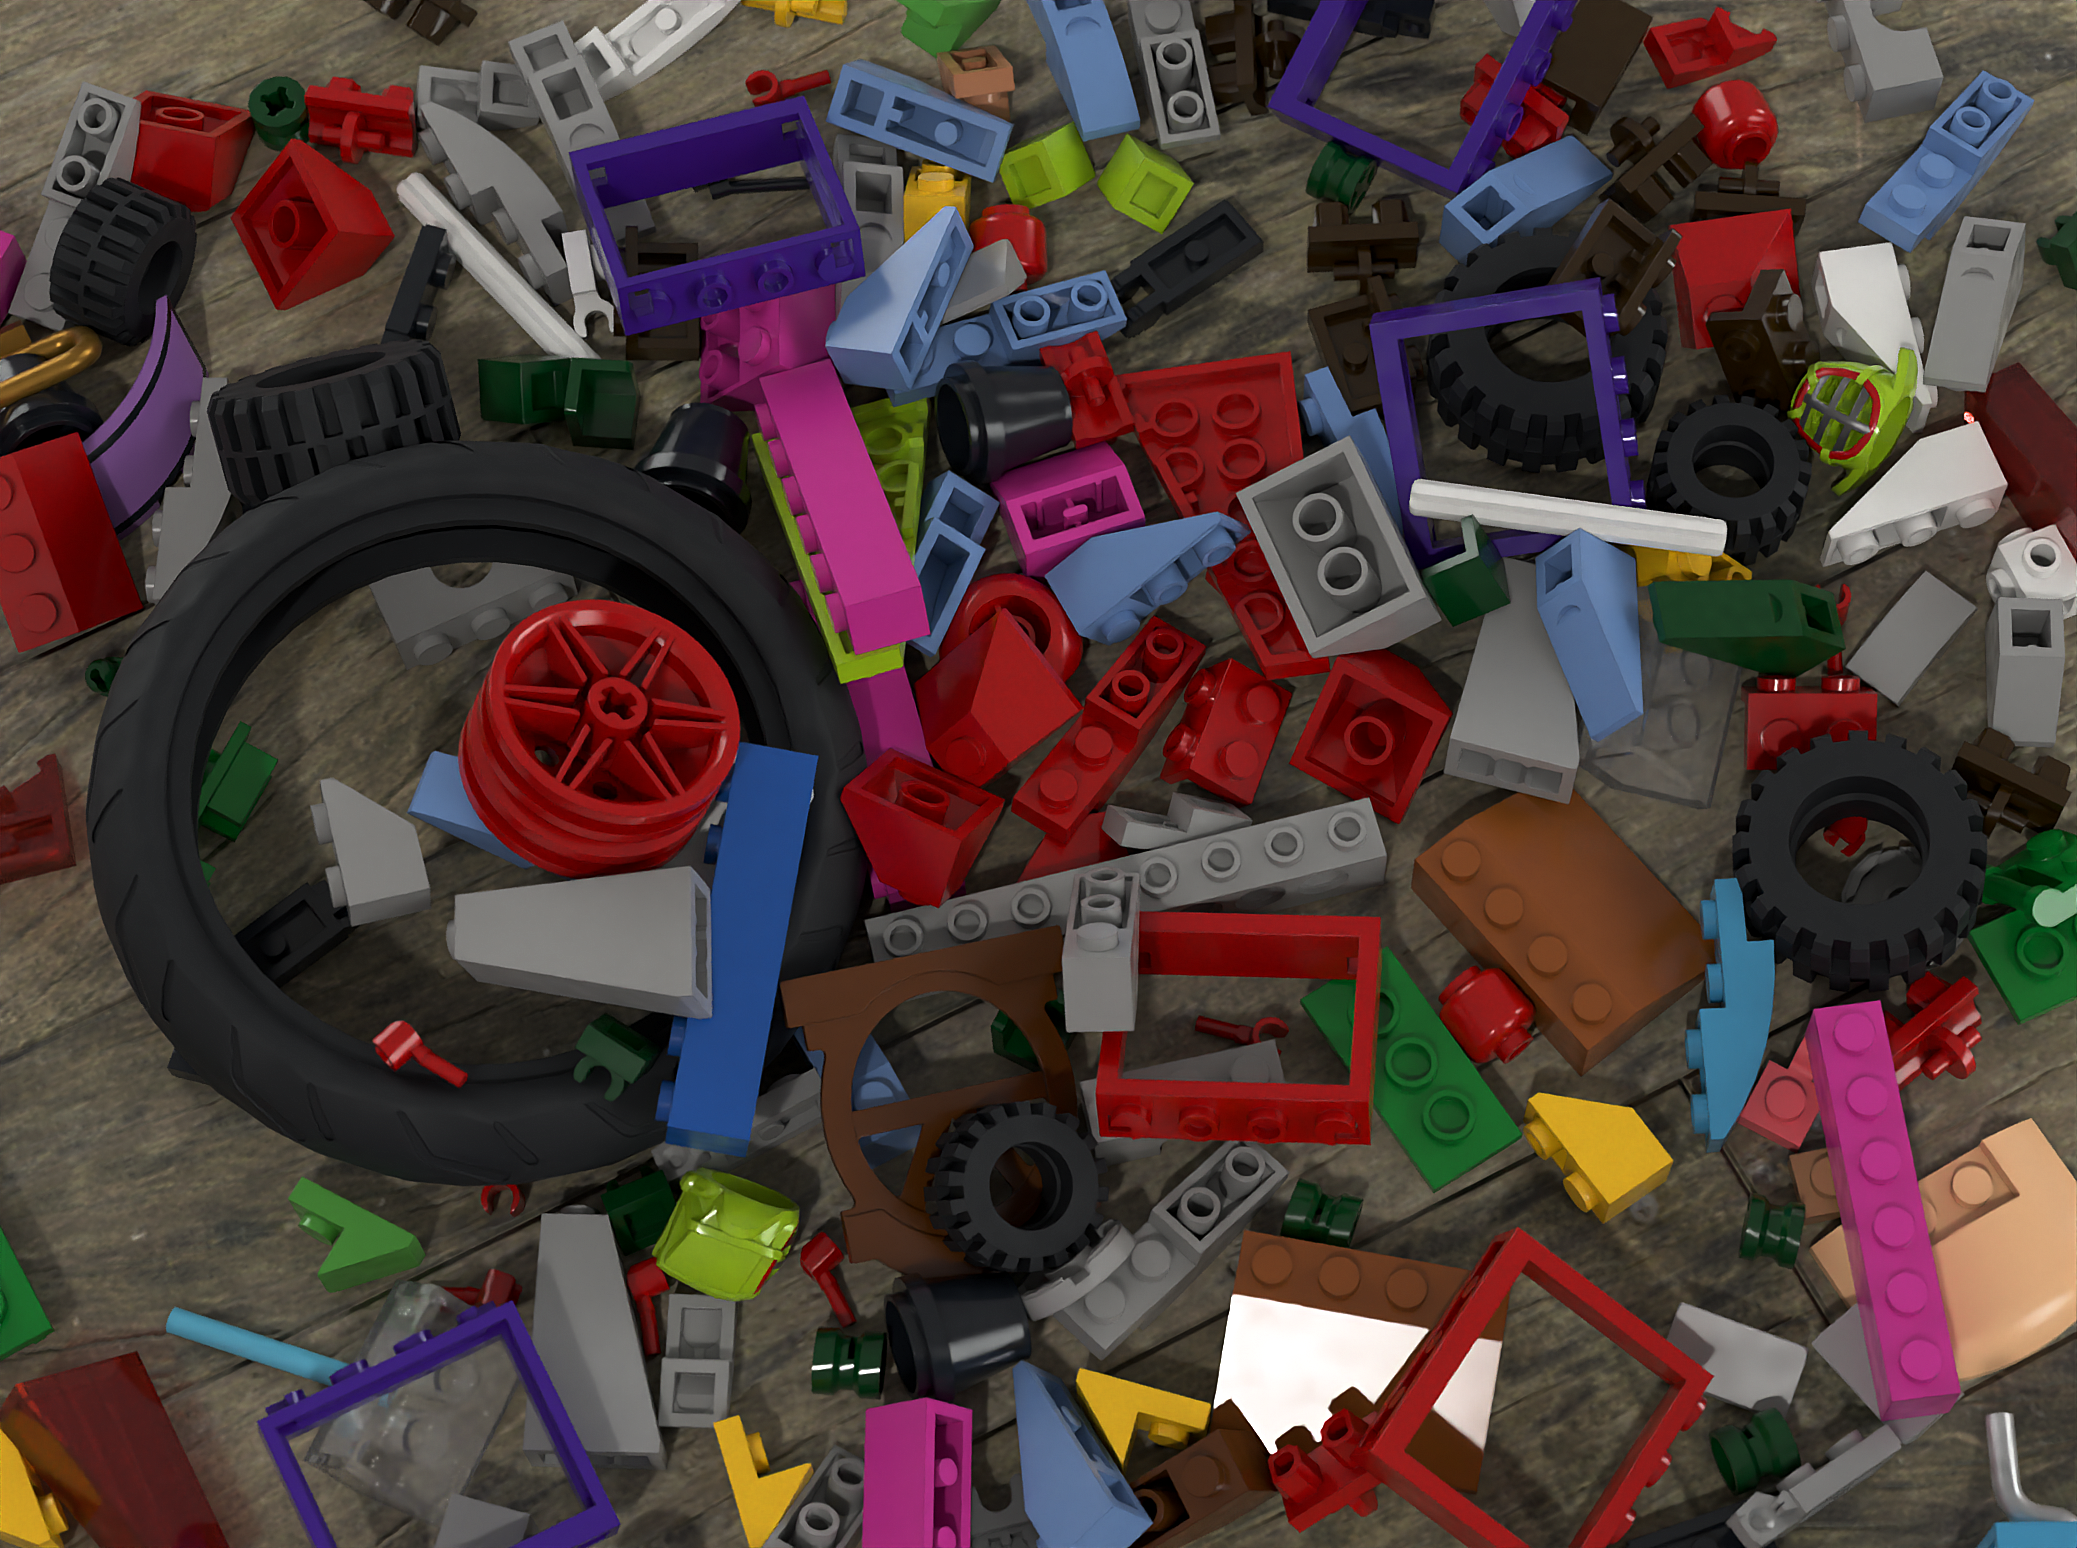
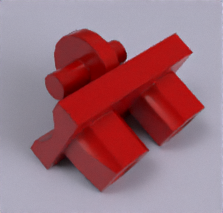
[1459,54,1569,160]
[304,76,417,165]
[1039,331,1135,450]
[1883,971,1982,1092]
[1268,1408,1382,1533]

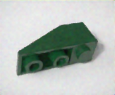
[1647,579,1846,678]

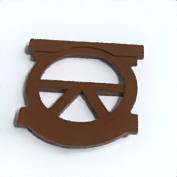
[777,925,1101,1278]

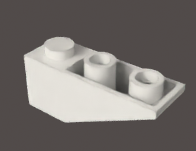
[1811,242,1938,433]
[1820,421,2008,567]

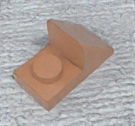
[936,45,1015,122]

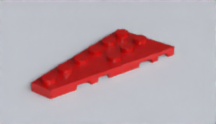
[1115,351,1330,680]

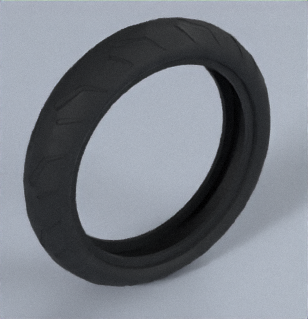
[86,440,868,1186]

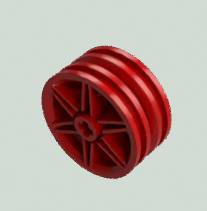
[458,599,740,880]

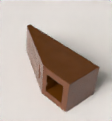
[1128,1429,1280,1548]

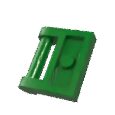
[1982,829,2077,927]

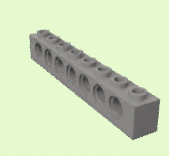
[864,797,1387,1002]

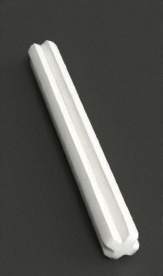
[396,172,601,359]
[1409,479,1727,557]

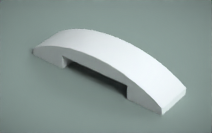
[574,0,740,101]

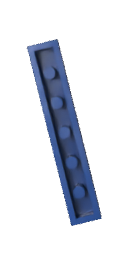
[655,742,818,1158]

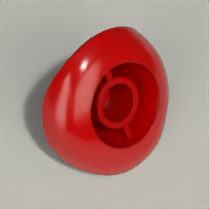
[939,573,1083,683]

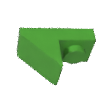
[896,0,1001,59]
[288,1177,426,1293]

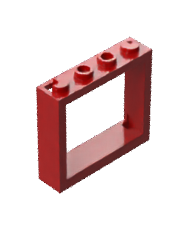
[1095,911,1382,1146]
[1349,1227,1714,1548]

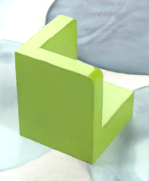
[999,121,1095,209]
[1097,133,1194,234]

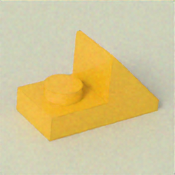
[1076,1368,1211,1477]
[713,1415,814,1548]

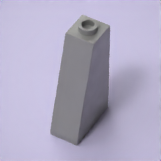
[1444,557,1580,804]
[446,866,712,1019]
[523,1205,667,1470]

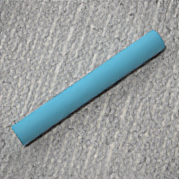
[166,1307,349,1386]

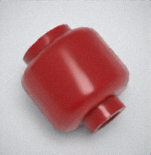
[1691,80,1779,170]
[968,204,1048,296]
[1438,965,1536,1064]

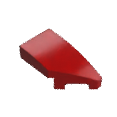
[1643,6,1777,89]
[1016,811,1129,883]

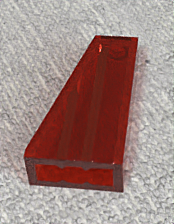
[1964,362,2077,563]
[0,1351,230,1548]

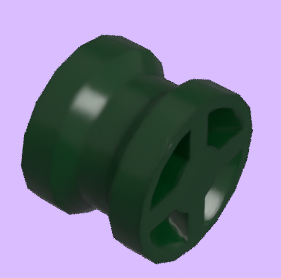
[248,76,310,152]
[1306,140,1377,215]
[1738,1193,1806,1269]

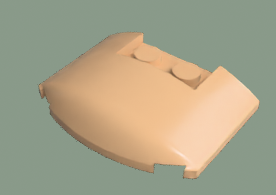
[1809,1118,2077,1382]

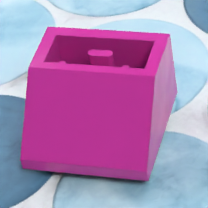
[699,284,836,412]
[989,441,1145,583]

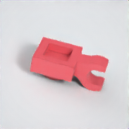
[1738,1036,1819,1154]

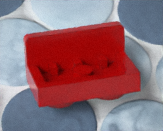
[1160,658,1292,808]
[1741,675,1878,770]

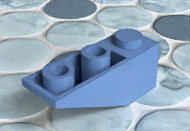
[1439,135,1613,266]
[1044,512,1251,646]
[1535,528,1643,742]

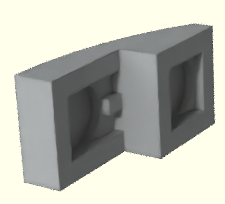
[415,60,539,131]
[1845,571,1978,707]
[1101,792,1253,850]
[658,1294,738,1429]

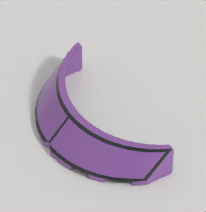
[83,295,209,541]

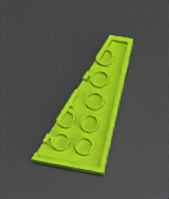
[751,397,931,684]

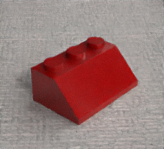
[0,432,144,653]

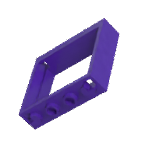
[1267,0,1578,200]
[569,96,866,336]
[1369,277,1647,570]
[257,1300,621,1548]

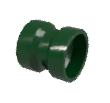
[1280,1178,1364,1248]
[811,1326,887,1400]
[1709,1407,1801,1496]

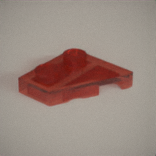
[0,754,77,885]

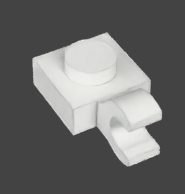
[561,229,613,340]

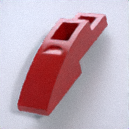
[1011,616,1207,844]

